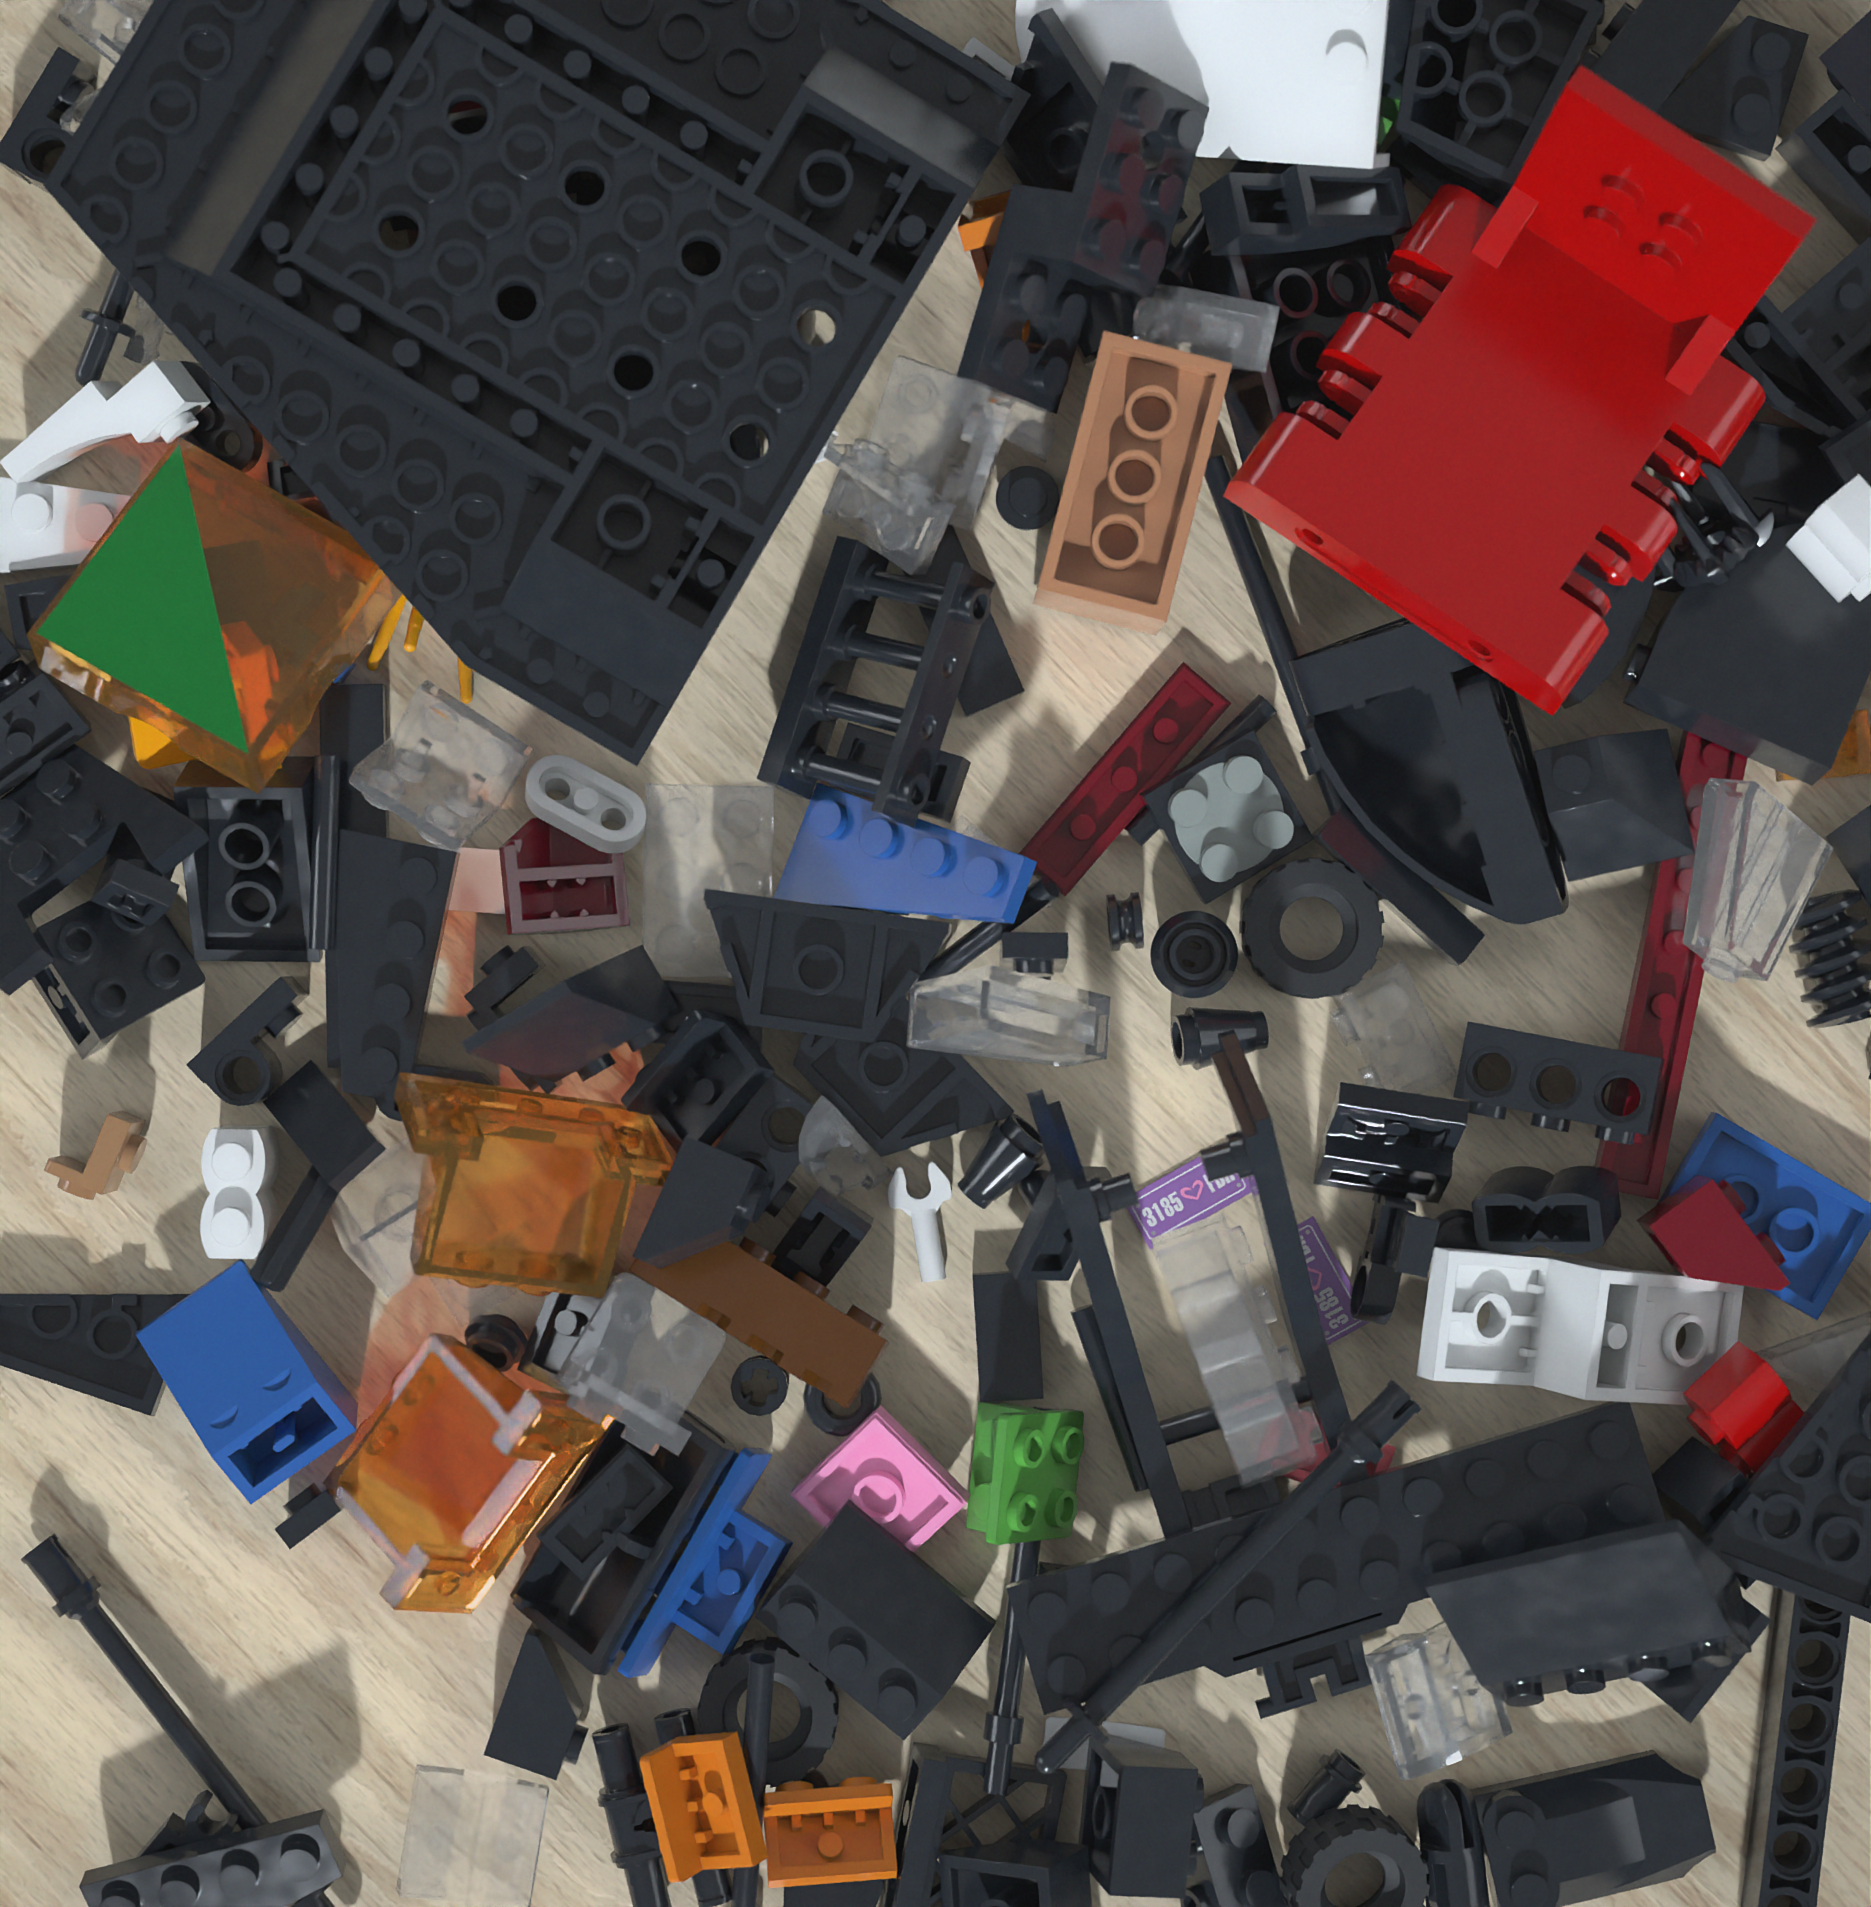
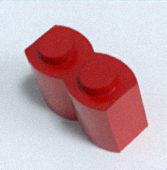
[1683,1341,1804,1479]

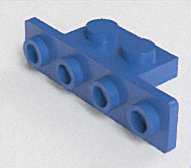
[617,1447,794,1678]

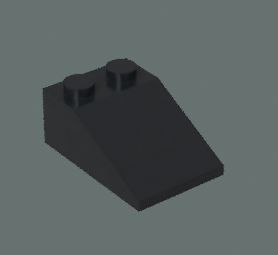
[173,756,323,962]
[461,945,680,1082]

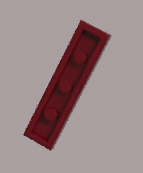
[1018,662,1231,896]

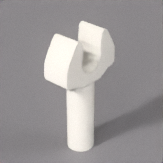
[888,1161,952,1282]

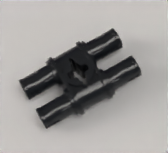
[592,1708,732,1907]

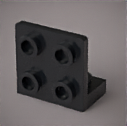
[31,899,206,1060]

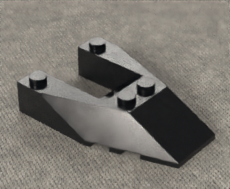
[1720,88,1871,440]

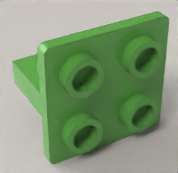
[966,1401,1084,1545]

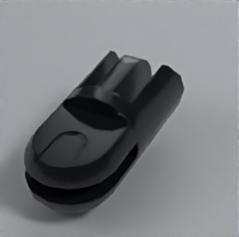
[1416,1779,1490,1907]

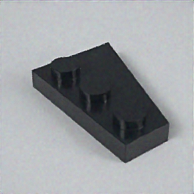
[0,1294,190,1416]

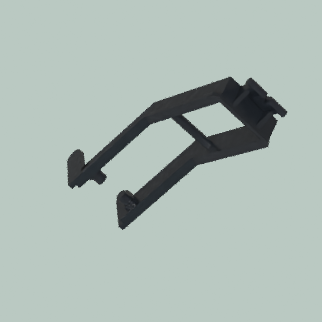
[1027,1029,1408,1719]

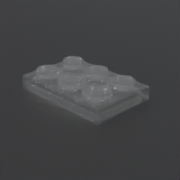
[642,783,775,978]

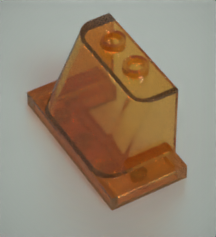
[394,1072,673,1298]
[323,1332,616,1614]

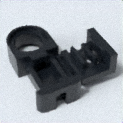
[1350,1192,1440,1325]

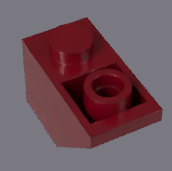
[1636,1175,1790,1291]

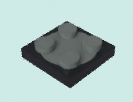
[1140,728,1314,905]

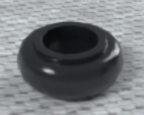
[803,1372,882,1437]

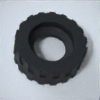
[1239,858,1385,999]
[697,1636,839,1788]
[1279,1804,1430,1907]

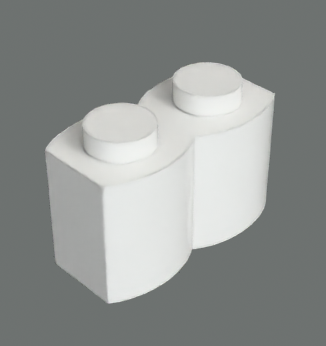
[1786,474,1871,603]
[200,1125,280,1259]

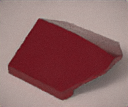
[499,817,630,935]

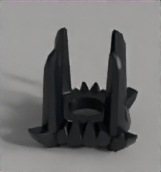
[1654,462,1774,593]

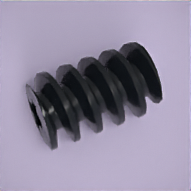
[1783,889,1871,1028]

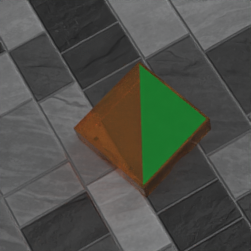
[27,436,402,794]

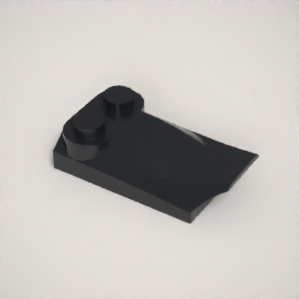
[1469,1750,1716,1907]

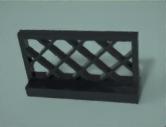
[881,1742,1067,1907]

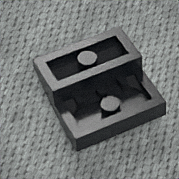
[1313,1082,1469,1203]

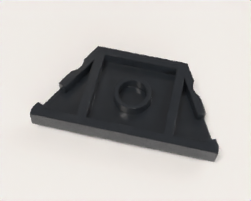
[1000,8,1188,225]
[704,889,952,1043]
[793,998,1014,1157]

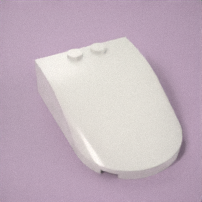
[1015,0,1390,169]

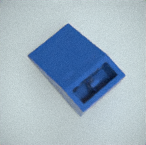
[136,1259,358,1505]

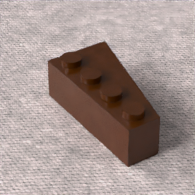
[629,1236,890,1408]

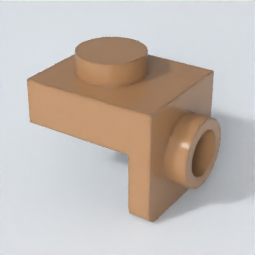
[44,1111,147,1200]

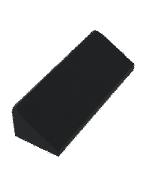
[1312,806,1485,966]

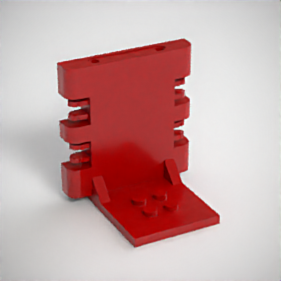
[1223,66,1817,716]

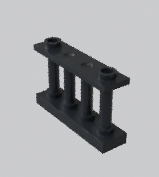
[756,536,995,828]

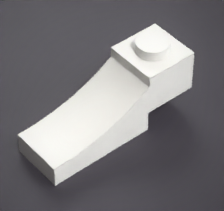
[0,361,211,482]

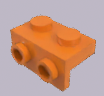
[639,1731,768,1883]
[763,1776,898,1888]

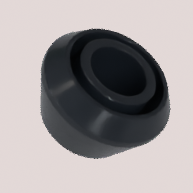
[1150,911,1238,998]

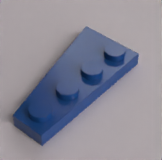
[773,782,1037,923]

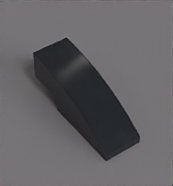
[1199,164,1412,255]

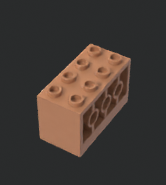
[1033,331,1232,636]

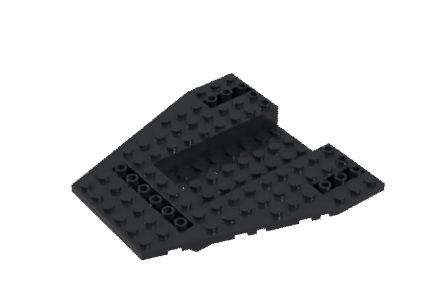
[43,0,1031,767]

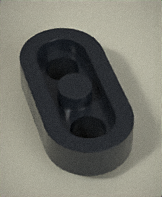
[180,361,263,476]

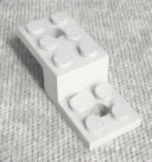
[1417,1247,1744,1405]

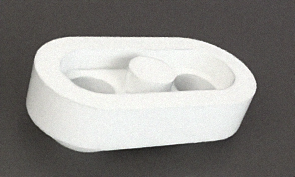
[525,755,646,854]

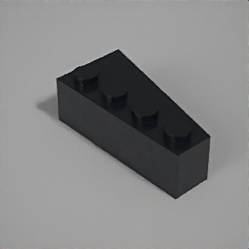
[1568,0,1740,114]

